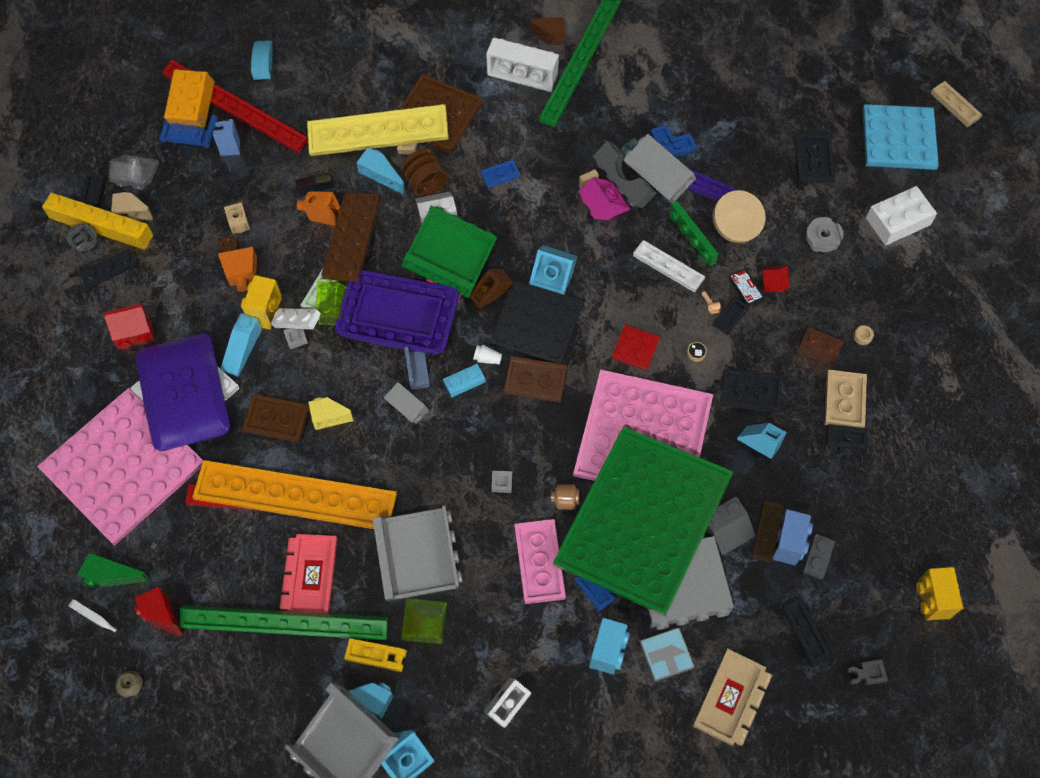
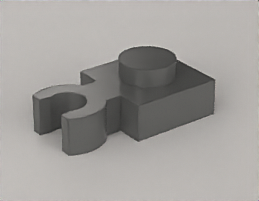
[847,660,888,685]

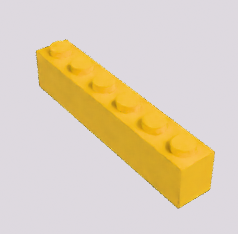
[42,193,153,250]

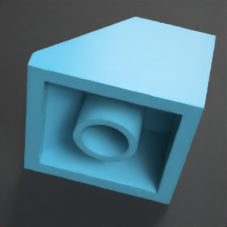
[529,245,578,295]

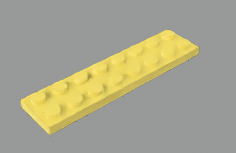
[307,104,449,156]

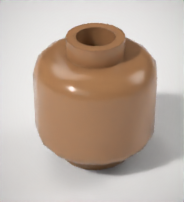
[551,484,580,510]

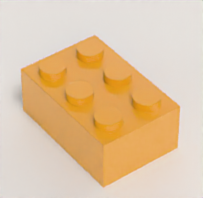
[164,70,214,128]

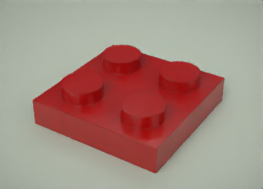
[612,325,660,371]

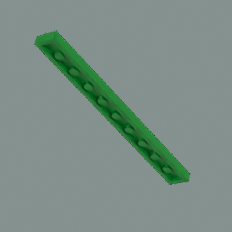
[539,0,621,127]
[180,605,388,640]

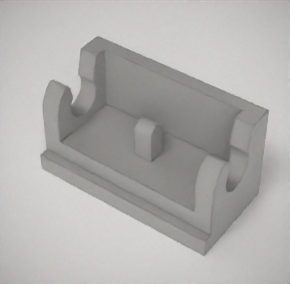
[384,382,430,423]

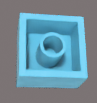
[589,618,630,675]

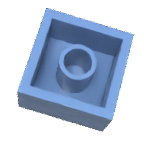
[773,509,813,566]

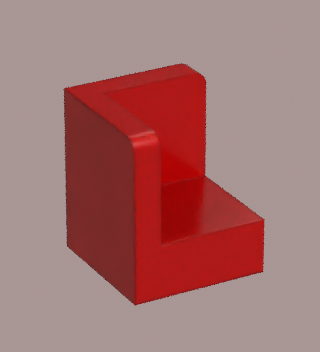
[762,266,790,292]

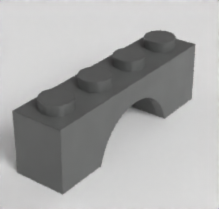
[593,141,657,208]

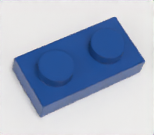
[480,159,520,189]

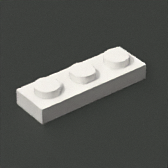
[271,308,321,329]

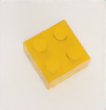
[241,275,282,330]
[916,567,963,621]

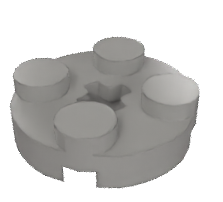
[805,217,843,252]

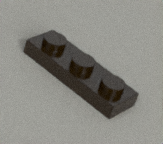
[751,500,784,563]

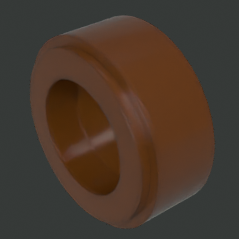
[219,237,238,253]

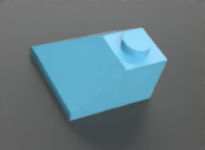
[382,730,434,778]

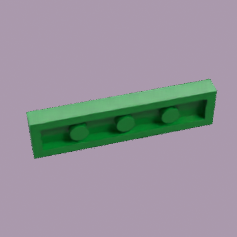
[669,201,718,266]

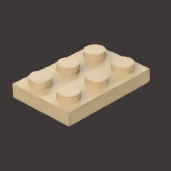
[824,369,867,429]

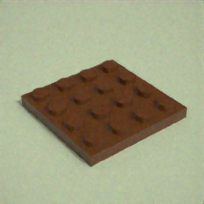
[399,74,483,154]

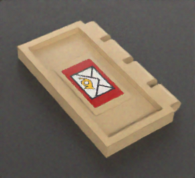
[693,649,772,746]

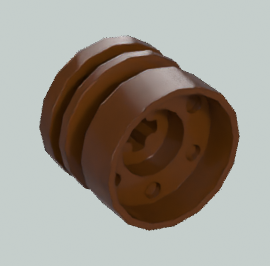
[400,149,448,197]

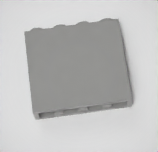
[372,506,462,601]
[648,536,734,630]
[285,683,399,778]

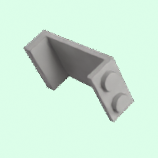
[624,134,696,204]

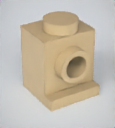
[224,202,250,234]

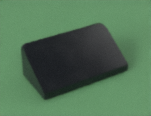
[295,172,333,195]

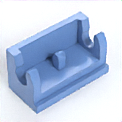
[213,119,240,156]

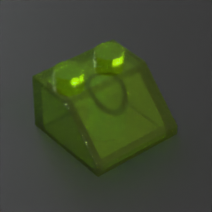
[316,281,347,325]

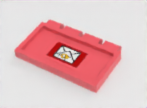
[279,534,338,614]

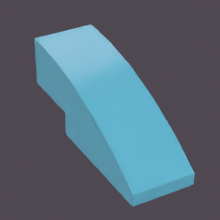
[251,40,272,80]

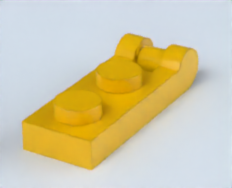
[344,638,407,672]

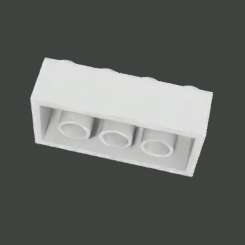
[487,37,559,92]

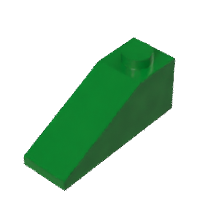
[78,553,149,588]

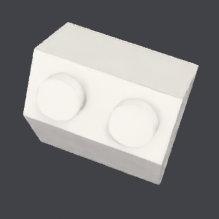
[415,192,457,225]

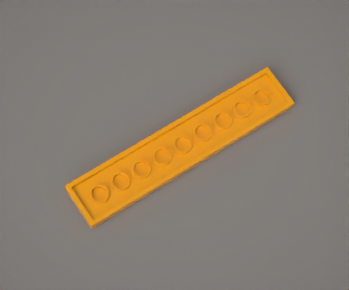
[193,460,397,529]

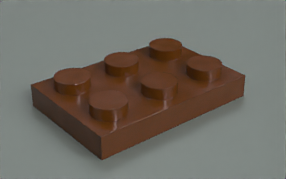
[504,356,567,403]
[242,394,310,443]

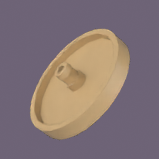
[713,190,765,243]

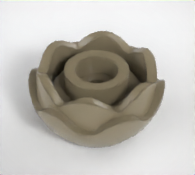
[115,671,143,697]

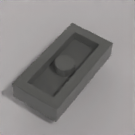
[803,534,835,580]

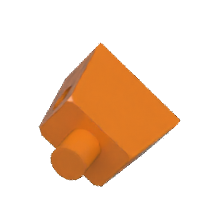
[297,192,341,226]
[218,247,257,292]

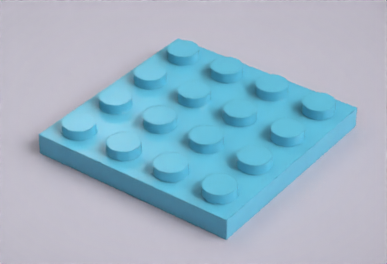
[863,104,939,170]

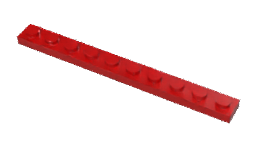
[162,60,308,154]

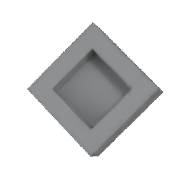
[283,328,308,349]
[492,471,512,493]

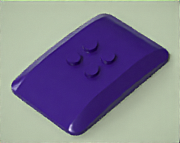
[335,270,459,354]
[136,333,230,451]

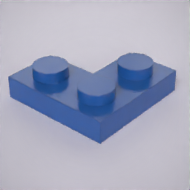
[650,125,697,157]

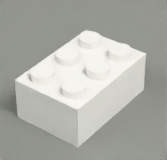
[866,186,937,246]

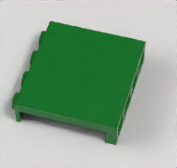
[402,205,497,298]

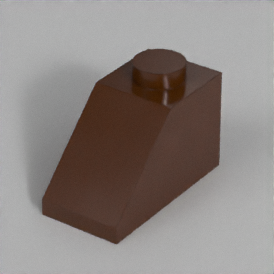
[530,17,565,45]
[470,269,513,308]

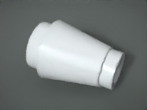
[473,344,502,365]

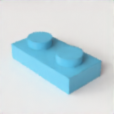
[443,364,486,398]

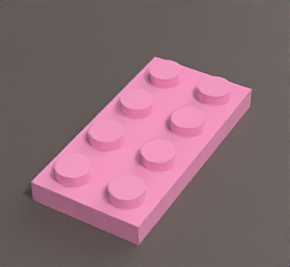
[515,519,566,604]

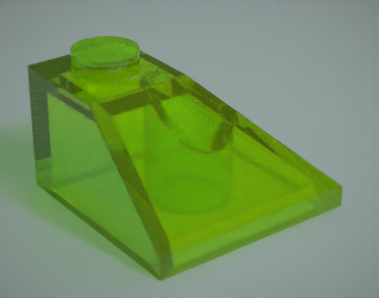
[401,598,447,644]

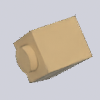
[111,192,153,221]

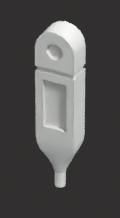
[68,599,117,632]

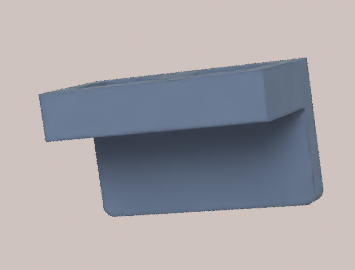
[404,346,430,390]

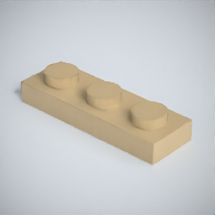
[931,81,982,127]

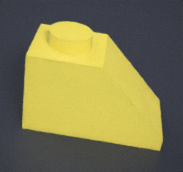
[308,397,353,430]

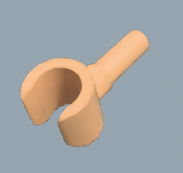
[702,291,721,314]

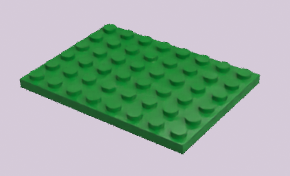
[553,427,733,616]

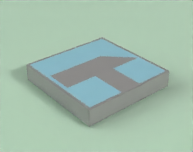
[640,628,694,682]

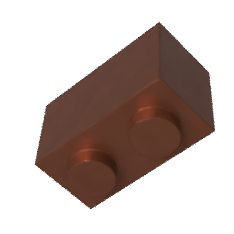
[797,327,844,367]

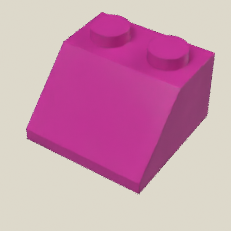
[578,177,630,220]

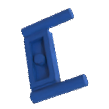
[159,115,218,148]

